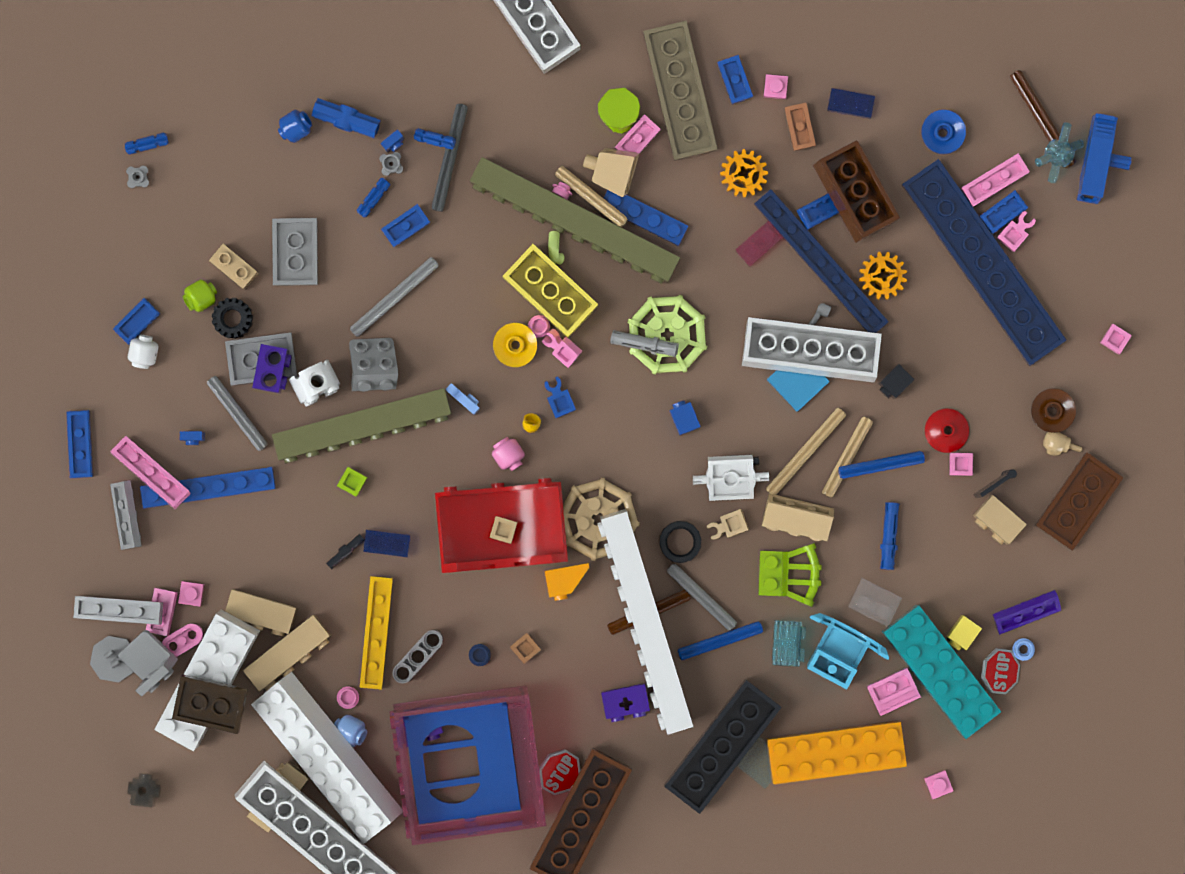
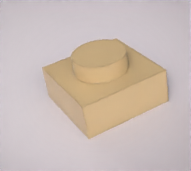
[490,516,517,544]

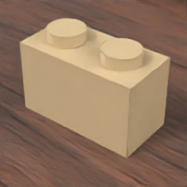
[973,495,1027,545]

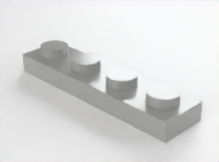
[73,596,163,625]

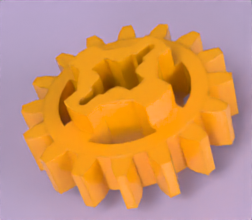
[720,149,768,198]
[859,252,907,300]

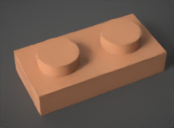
[784,103,816,151]

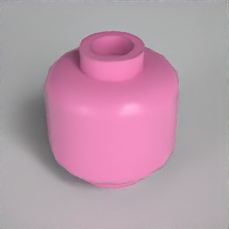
[492,437,525,471]

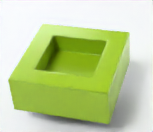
[337,467,367,497]

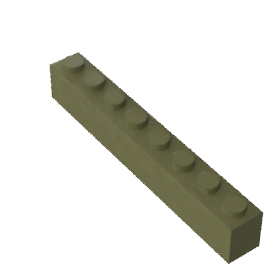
[272,388,452,464]

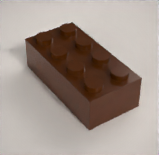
[813,140,900,243]

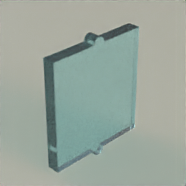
[737,737,772,788]

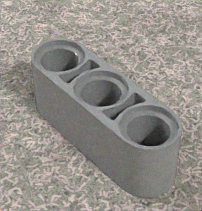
[393,630,444,683]

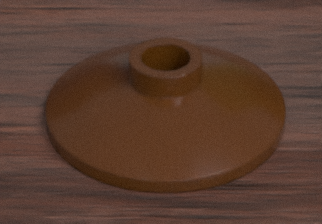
[1031,388,1076,433]

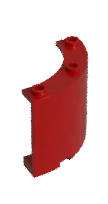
[435,478,568,573]

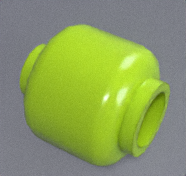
[182,279,217,312]

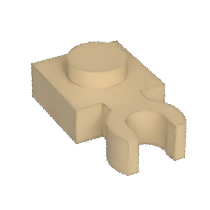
[707,509,749,540]

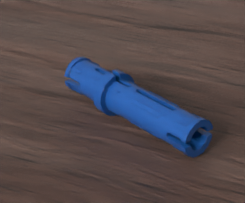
[880,502,900,570]

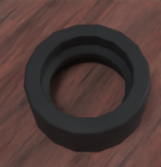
[659,521,702,563]

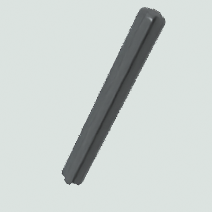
[432,104,468,212]

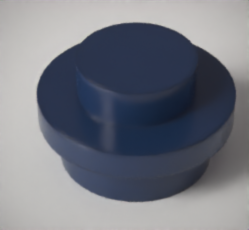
[469,644,491,666]

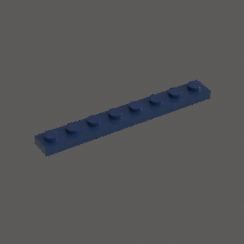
[754,189,889,333]

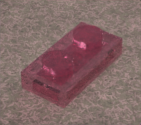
[735,221,783,267]

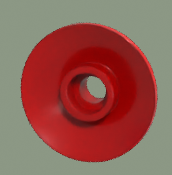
[925,408,969,453]

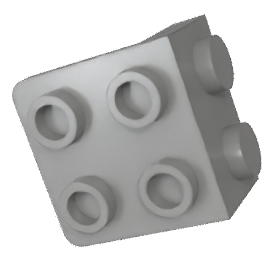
[349,338,398,392]
[119,630,178,697]

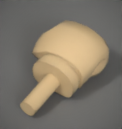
[1043,432,1082,456]

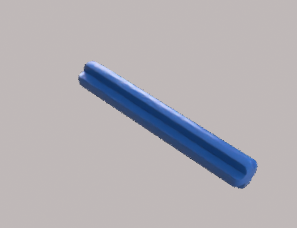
[838,451,925,479]
[678,621,763,660]

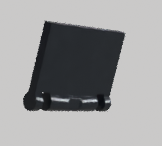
[973,469,1017,498]

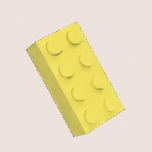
[503,244,598,338]

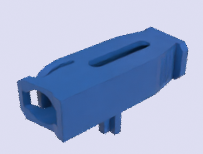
[1076,113,1131,204]

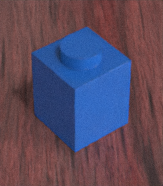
[670,400,701,436]

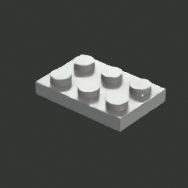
[272,218,318,286]
[225,333,298,386]

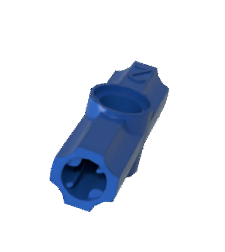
[311,98,381,139]

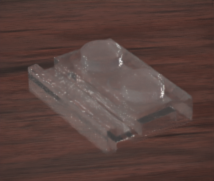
[848,578,902,627]

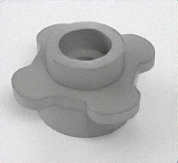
[379,152,403,176]
[126,166,149,188]

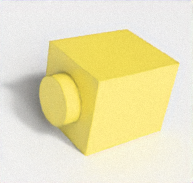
[946,615,982,651]

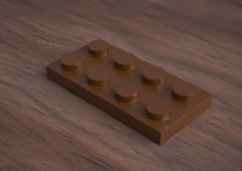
[1035,452,1123,551]

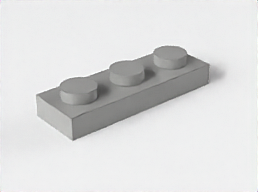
[110,480,141,550]

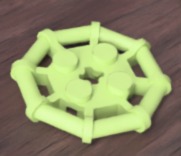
[627,295,708,375]

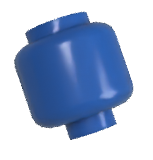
[278,110,312,143]

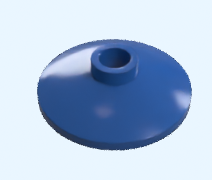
[921,110,966,154]

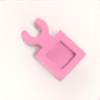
[997,211,1036,252]
[542,329,582,368]

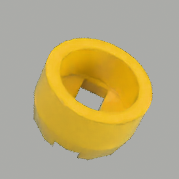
[522,413,541,433]

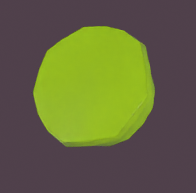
[598,88,640,134]

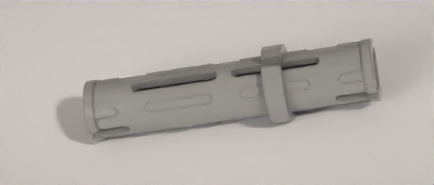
[610,330,679,357]

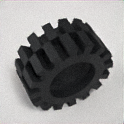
[211,298,253,339]

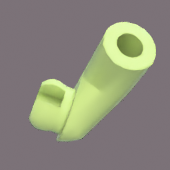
[548,231,565,265]

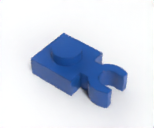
[544,376,576,418]

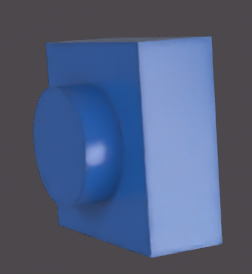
[381,129,404,153]
[180,431,205,445]

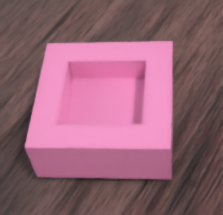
[763,74,788,100]
[1100,324,1132,355]
[949,453,973,476]
[178,581,205,606]
[924,770,953,799]

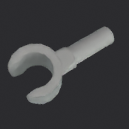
[808,303,831,325]

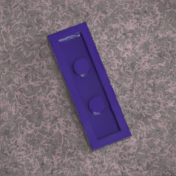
[993,590,1062,635]

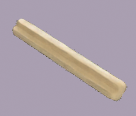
[555,166,628,227]
[822,417,873,497]

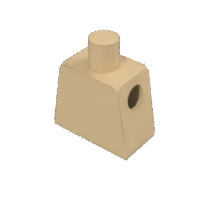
[583,148,639,197]

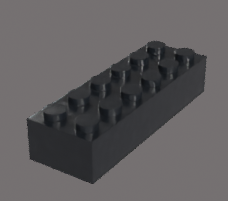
[664,679,782,814]

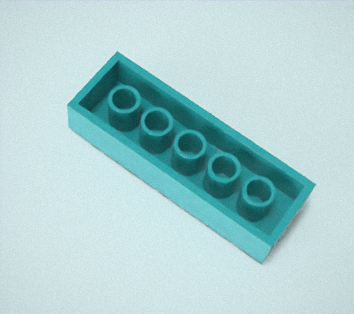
[881,605,1001,739]

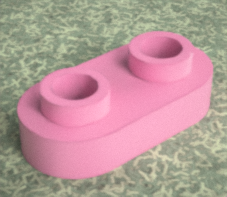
[162,624,204,657]

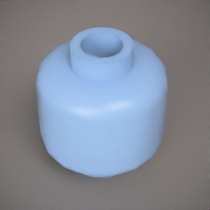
[334,715,367,747]

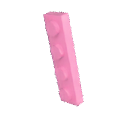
[110,436,191,509]

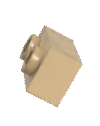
[209,244,259,290]

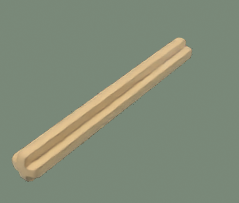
[766,408,846,495]

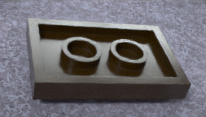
[172,674,248,734]

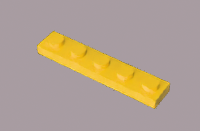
[360,576,393,690]

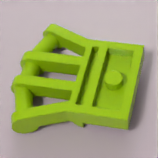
[758,543,822,607]

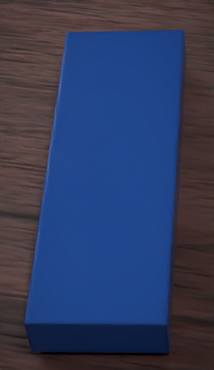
[66,410,93,478]

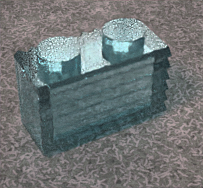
[772,620,806,667]

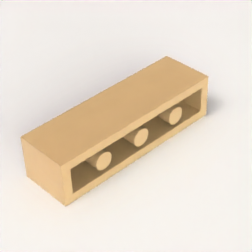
[243,615,331,691]

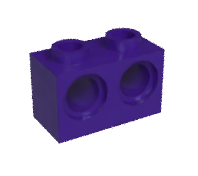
[252,344,292,394]

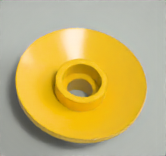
[493,323,537,367]

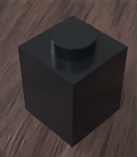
[878,364,915,399]

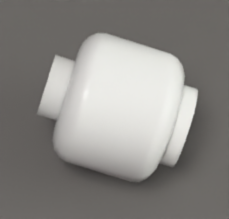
[128,335,159,369]

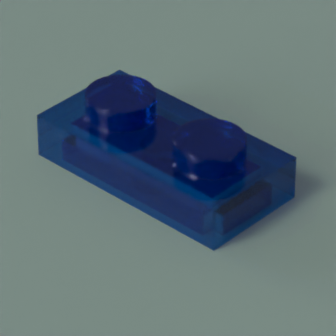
[827,88,875,119]
[363,530,411,557]

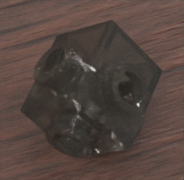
[127,773,161,807]

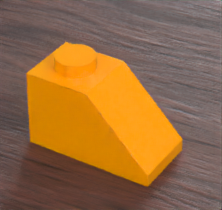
[545,563,589,601]

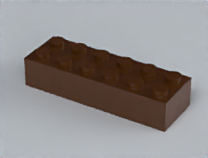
[530,747,632,874]

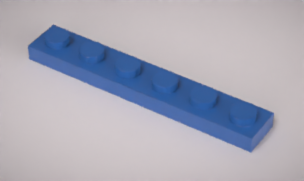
[140,467,276,508]

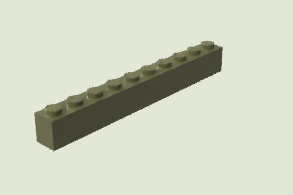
[470,157,680,284]

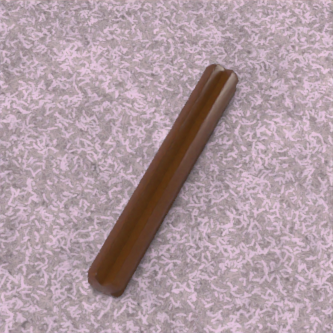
[607,589,691,635]

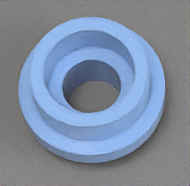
[1012,638,1035,661]

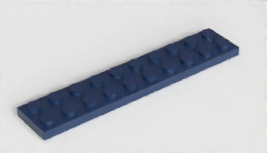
[902,159,1066,366]

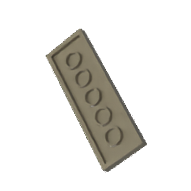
[643,21,718,161]

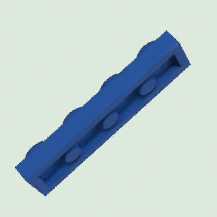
[604,190,688,246]

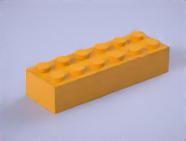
[766,721,907,784]

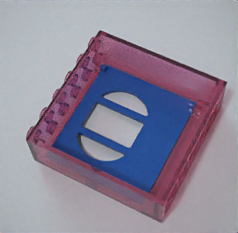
[389,685,546,845]

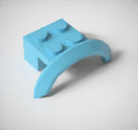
[807,613,889,690]

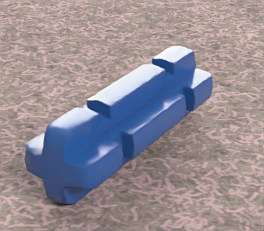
[414,128,456,150]
[125,132,169,154]
[356,178,390,218]

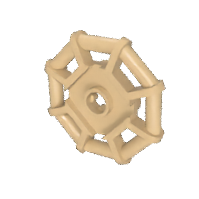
[563,477,640,561]

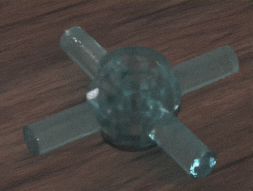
[1035,122,1084,183]

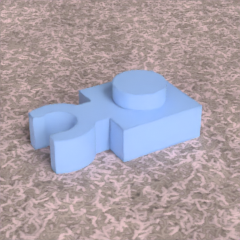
[445,383,480,415]

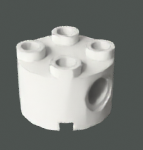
[289,360,340,407]

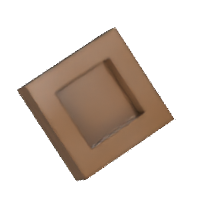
[510,633,541,664]

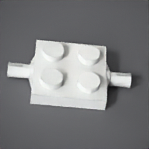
[693,455,769,501]

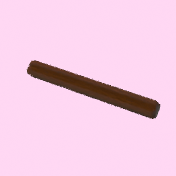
[1010,70,1076,168]

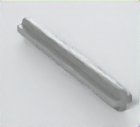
[350,257,439,337]

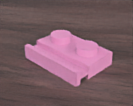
[866,667,921,716]

